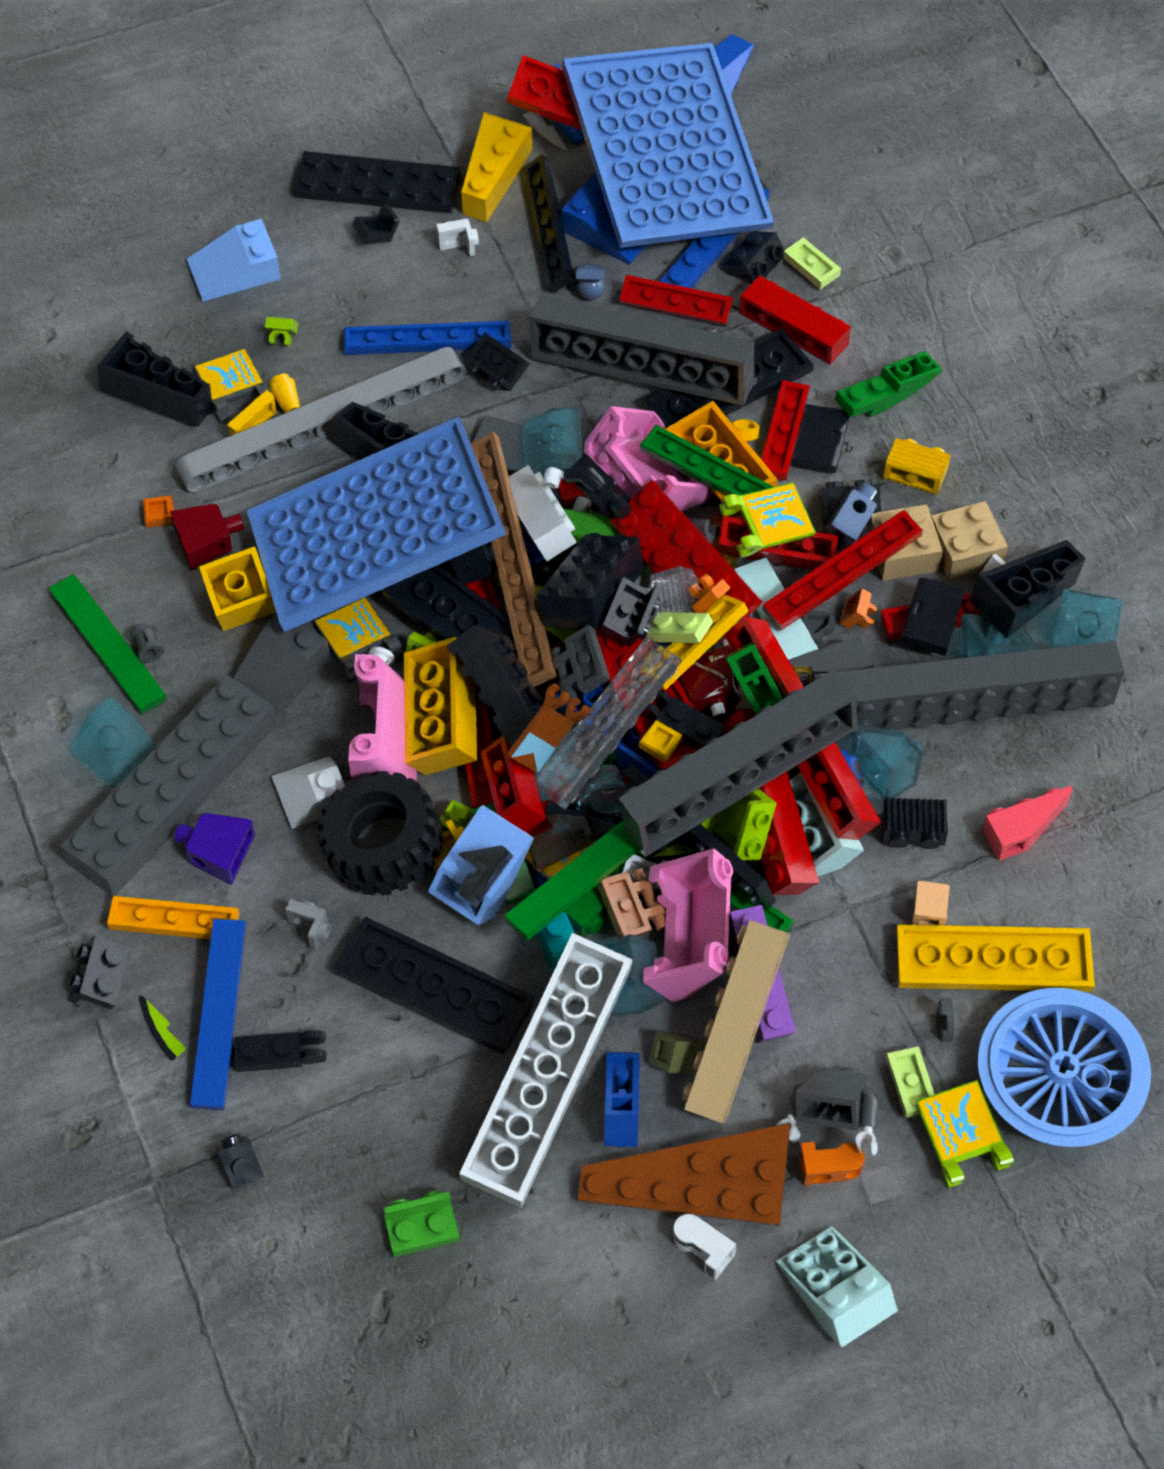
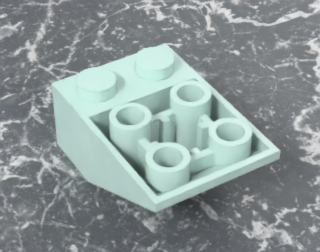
[776,1226,898,1348]

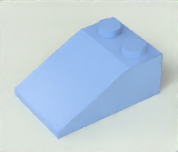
[187,219,281,302]

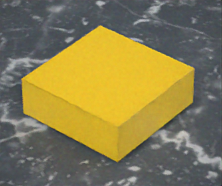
[639,720,682,762]

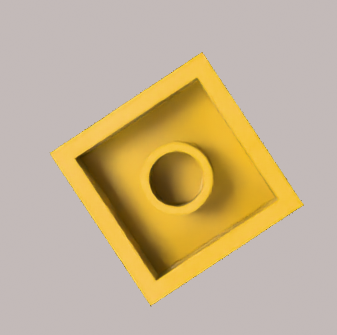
[199,546,276,632]

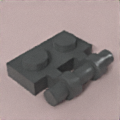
[551,625,610,704]

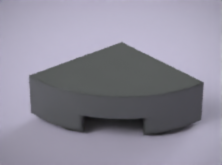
[935,998,954,1042]

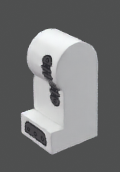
[674,1214,736,1281]

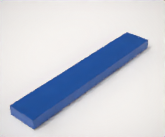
[344,321,511,355]
[190,919,247,1110]

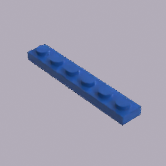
[659,187,770,288]

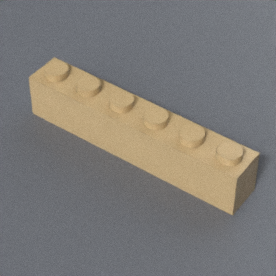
[682,920,790,1123]

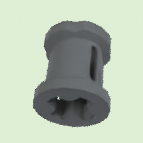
[130,622,165,662]

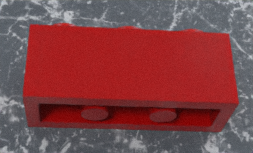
[481,736,546,833]

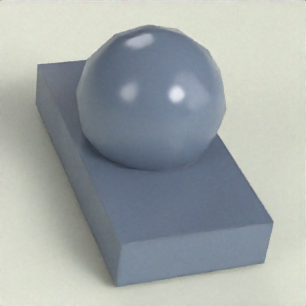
[576,264,606,300]

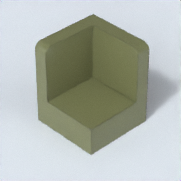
[648,1031,706,1075]

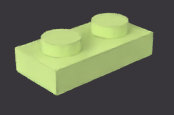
[783,237,841,290]
[647,612,713,643]
[886,1046,935,1118]

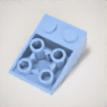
[428,805,534,925]

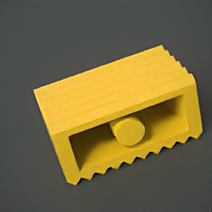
[883,438,951,495]

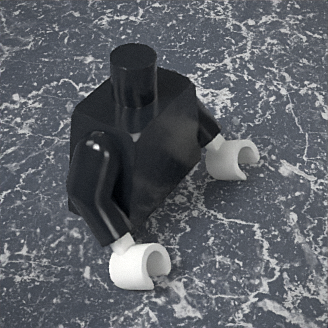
[543,453,632,519]

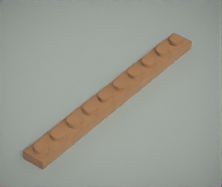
[471,432,557,687]

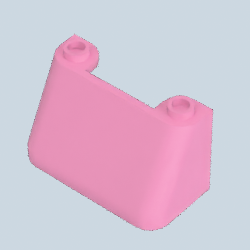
[584,406,714,511]
[348,654,417,781]
[643,849,733,1002]

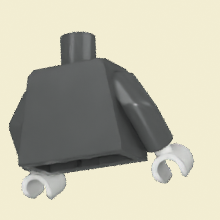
[776,1067,878,1155]

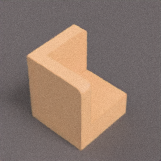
[912,880,950,925]

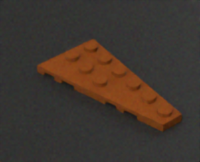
[578,1123,790,1226]

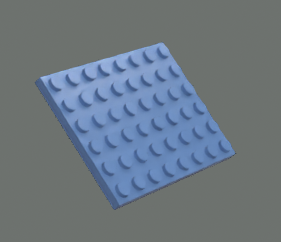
[561,43,774,248]
[247,416,507,632]

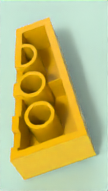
[461,112,532,223]

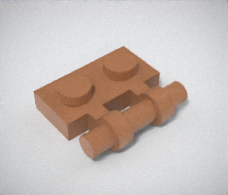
[597,868,666,942]

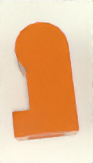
[798,1142,865,1186]

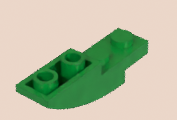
[834,351,942,418]

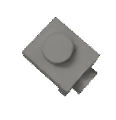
[285,899,331,950]

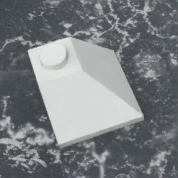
[271,756,346,829]

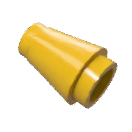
[268,374,300,413]

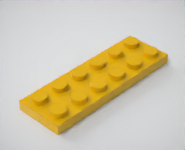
[896,924,1095,992]

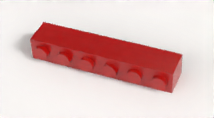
[722,708,819,895]

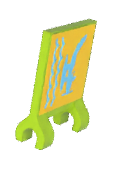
[719,482,816,558]
[915,1080,1014,1189]

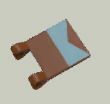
[507,684,590,773]

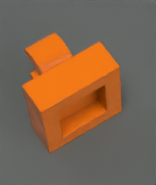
[689,574,731,613]
[839,588,877,629]

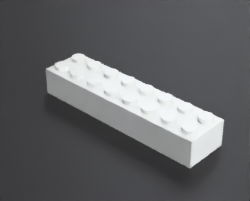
[459,933,632,1208]

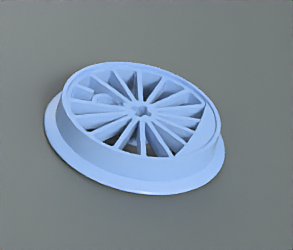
[978,988,1151,1147]

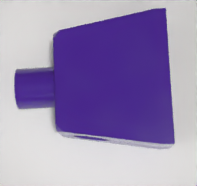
[174,813,255,885]

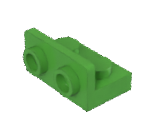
[383,1191,460,1257]

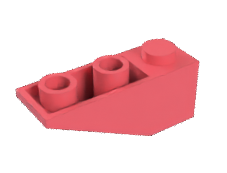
[982,785,1073,861]

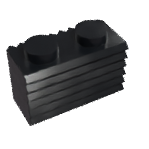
[881,797,948,849]

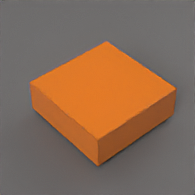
[143,495,174,528]

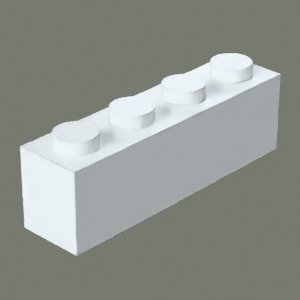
[509,465,577,561]

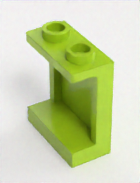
[701,789,777,861]

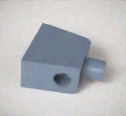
[822,483,877,553]

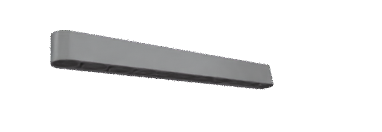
[175,347,466,492]

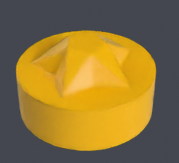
[732,419,760,441]

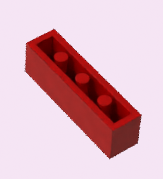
[739,275,851,365]
[713,516,838,570]

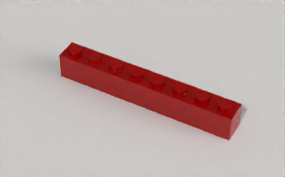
[724,617,881,840]

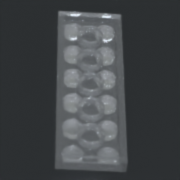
[535,636,682,810]

